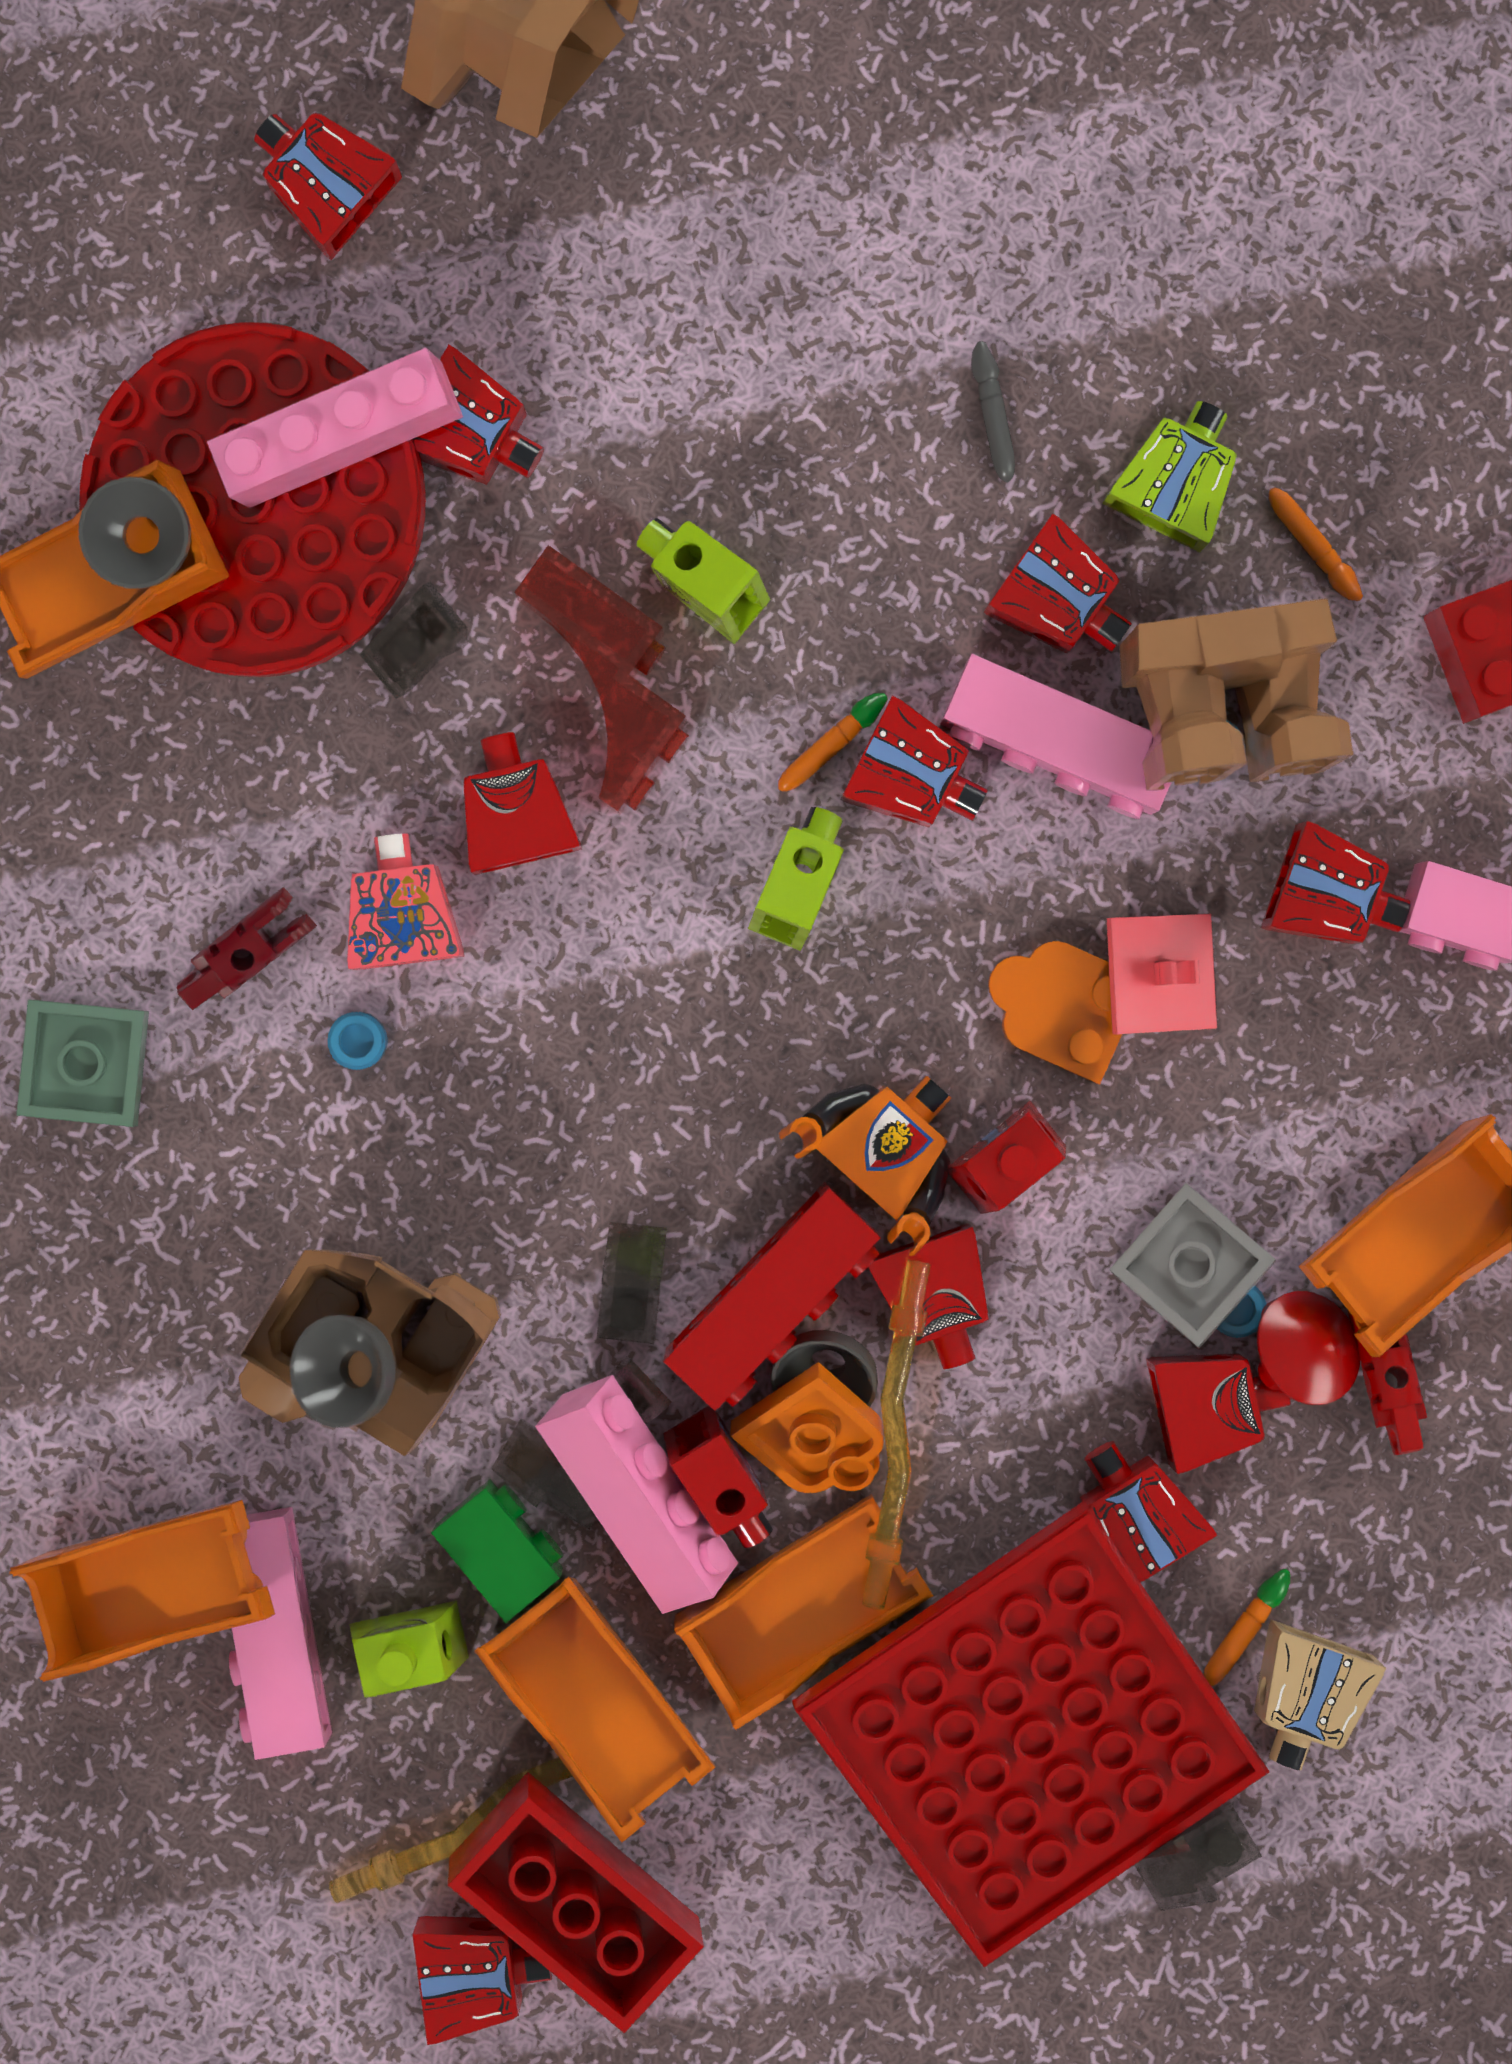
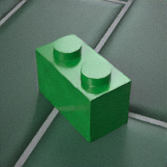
[431,1479,563,1623]

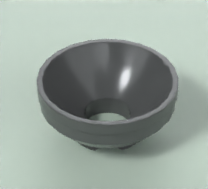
[79,477,191,589]
[290,1315,396,1428]
[771,1330,878,1407]

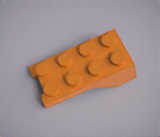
[0,460,230,679]
[1299,1114,1512,1357]
[674,1494,933,1730]
[9,1500,275,1682]
[475,1577,716,1843]

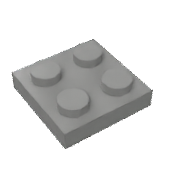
[1109,1183,1276,1348]

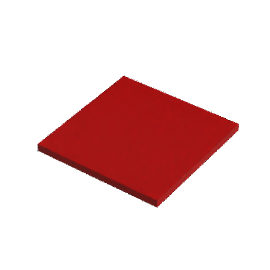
[792,1501,1270,1967]

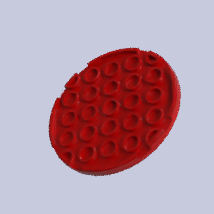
[79,322,426,677]

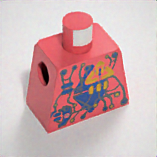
[347,834,465,970]

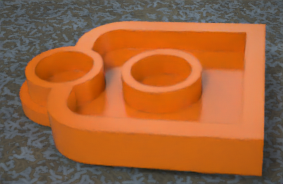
[988,941,1122,1085]
[730,1362,884,1493]

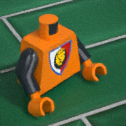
[779,1076,952,1256]

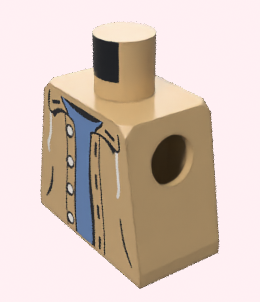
[1254,1620,1386,1770]

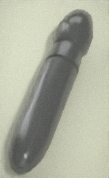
[971,341,1015,483]

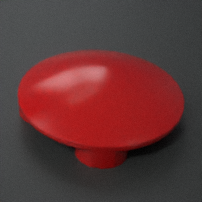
[1257,1291,1360,1405]

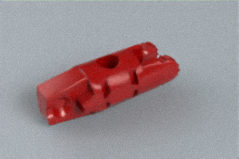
[1348,1311,1427,1455]

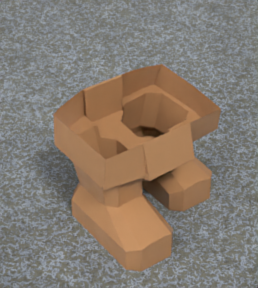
[401,0,639,138]
[1120,598,1353,791]
[238,1250,501,1456]

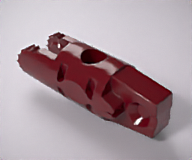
[176,887,317,1010]

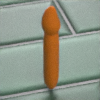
[1268,488,1363,601]

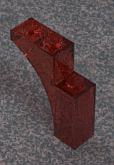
[514,545,689,815]

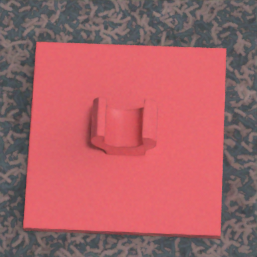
[1107,914,1217,1034]

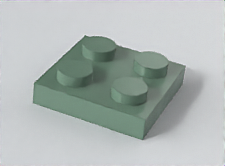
[16,999,149,1127]

